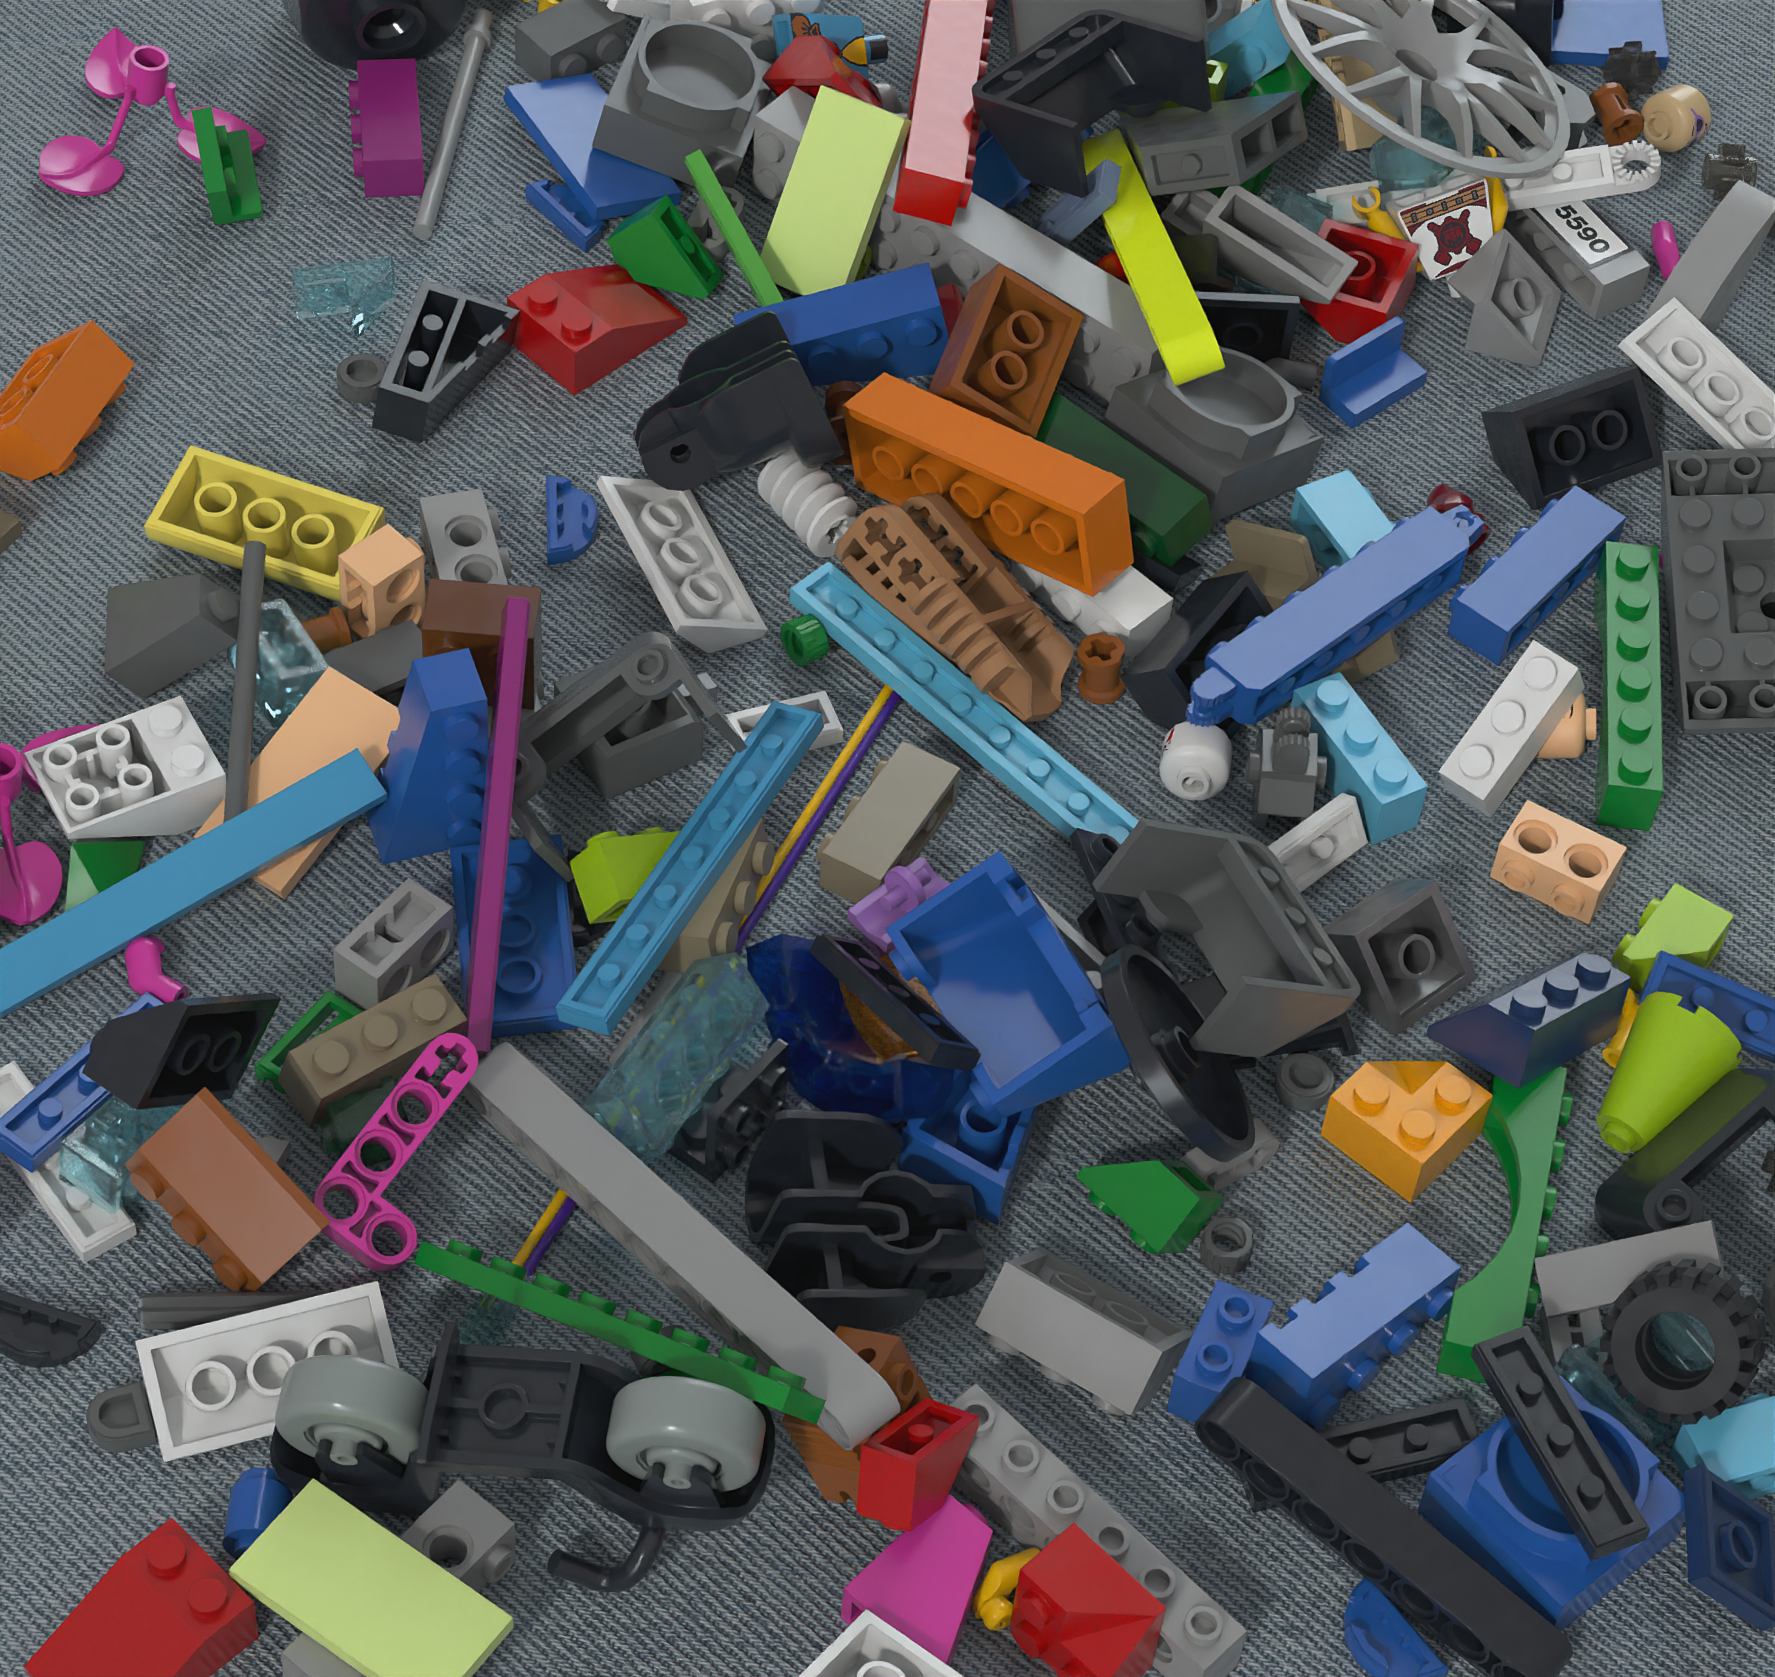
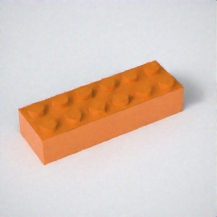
[842,373,1134,597]

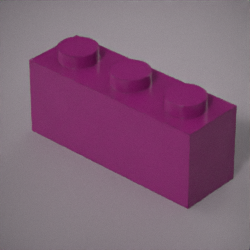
[348,59,424,197]

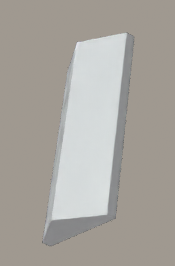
[1618,297,1775,449]
[596,476,768,654]
[135,1281,399,1463]

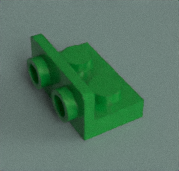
[192,107,263,226]

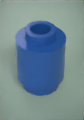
[222,1468,293,1561]

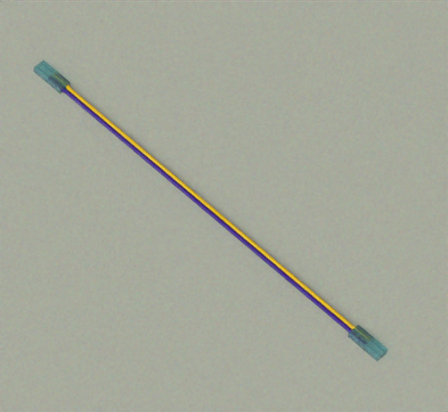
[458,547,1002,1346]

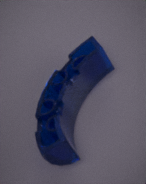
[746,934,954,1124]

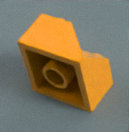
[1320,1061,1493,1203]

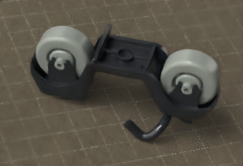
[269,1322,775,1593]

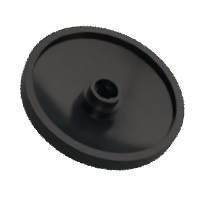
[1100,944,1255,1163]

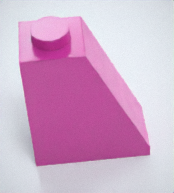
[840,1494,993,1667]

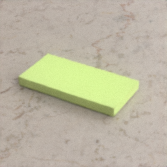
[760,85,912,296]
[229,1478,514,1677]

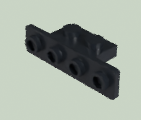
[1069,828,1179,981]

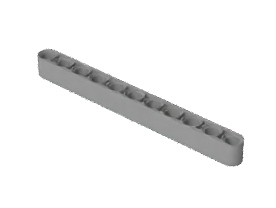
[462,1041,901,1451]

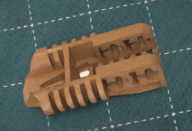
[834,493,1074,723]

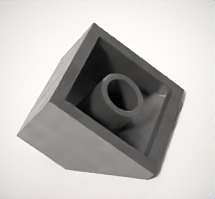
[1323,879,1478,1034]

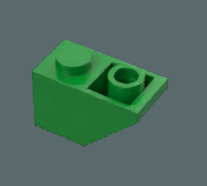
[1076,1160,1225,1255]

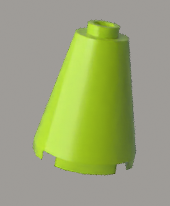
[1596,991,1742,1154]

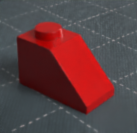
[856,1397,979,1532]

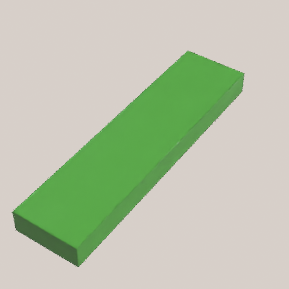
[684,149,784,307]

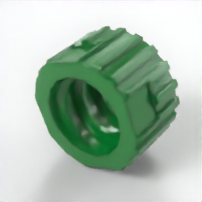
[780,613,829,667]

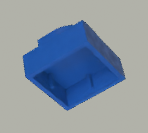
[1418,1374,1685,1631]

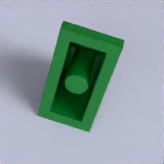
[606,194,724,299]

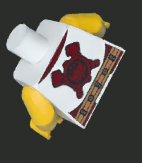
[1352,146,1509,298]

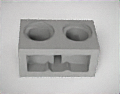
[333,878,454,1010]

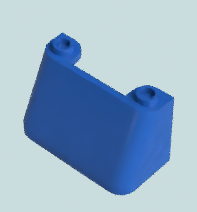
[885,850,1130,1118]

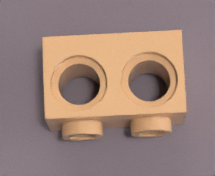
[338,524,427,641]
[1490,800,1627,925]

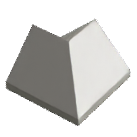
[1447,229,1562,367]

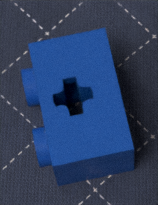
[1166,1280,1274,1423]

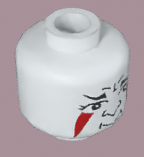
[1159,721,1232,800]

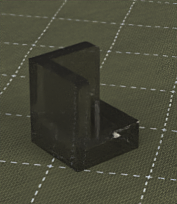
[1169,233,1233,293]

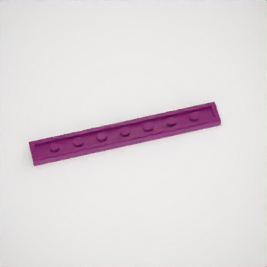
[462,597,531,1059]

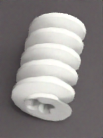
[757,448,858,558]

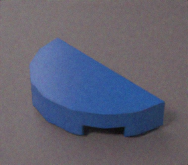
[525,179,604,253]
[546,475,599,565]
[1343,1578,1449,1677]

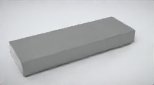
[1534,1220,1727,1319]

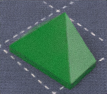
[65,837,146,912]

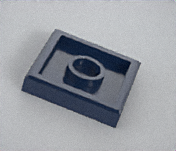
[1683,1465,1775,1631]

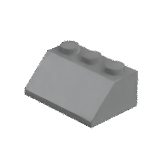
[975,1247,1193,1416]

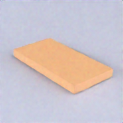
[194,667,401,899]

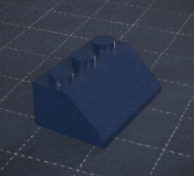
[1426,952,1631,1089]

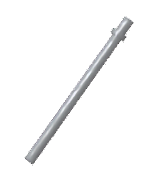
[413,9,493,239]

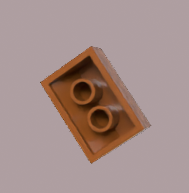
[927,263,1084,439]
[125,1087,330,1292]

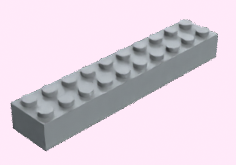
[752,86,1166,405]

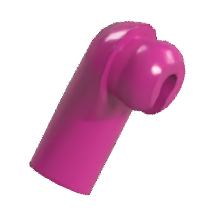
[1650,221,1681,280]
[125,936,188,1004]

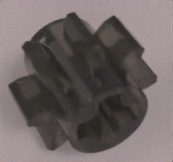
[1600,41,1661,101]
[1701,143,1757,201]

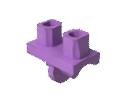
[847,856,951,958]

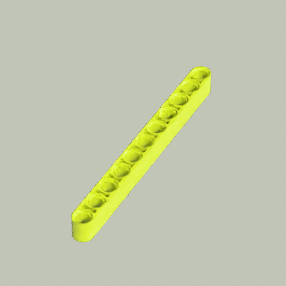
[1082,128,1225,387]

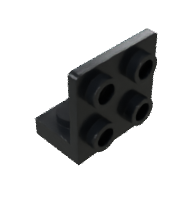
[658,1038,791,1184]

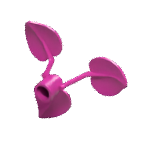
[38,27,267,196]
[0,724,101,925]

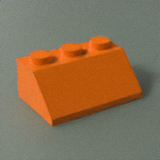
[0,320,135,482]

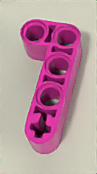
[311,1033,478,1272]

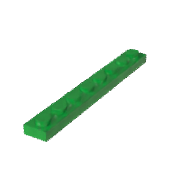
[414,1239,826,1425]

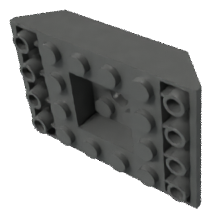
[1660,448,1775,734]

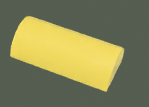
[144,445,385,603]

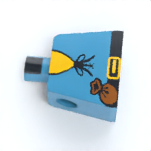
[772,12,888,82]

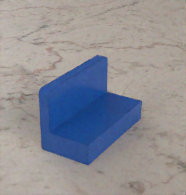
[1318,316,1428,429]

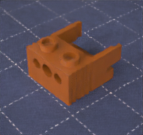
[781,1326,933,1521]

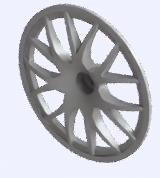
[1271,0,1570,179]

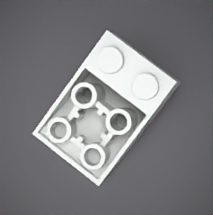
[24,695,226,839]

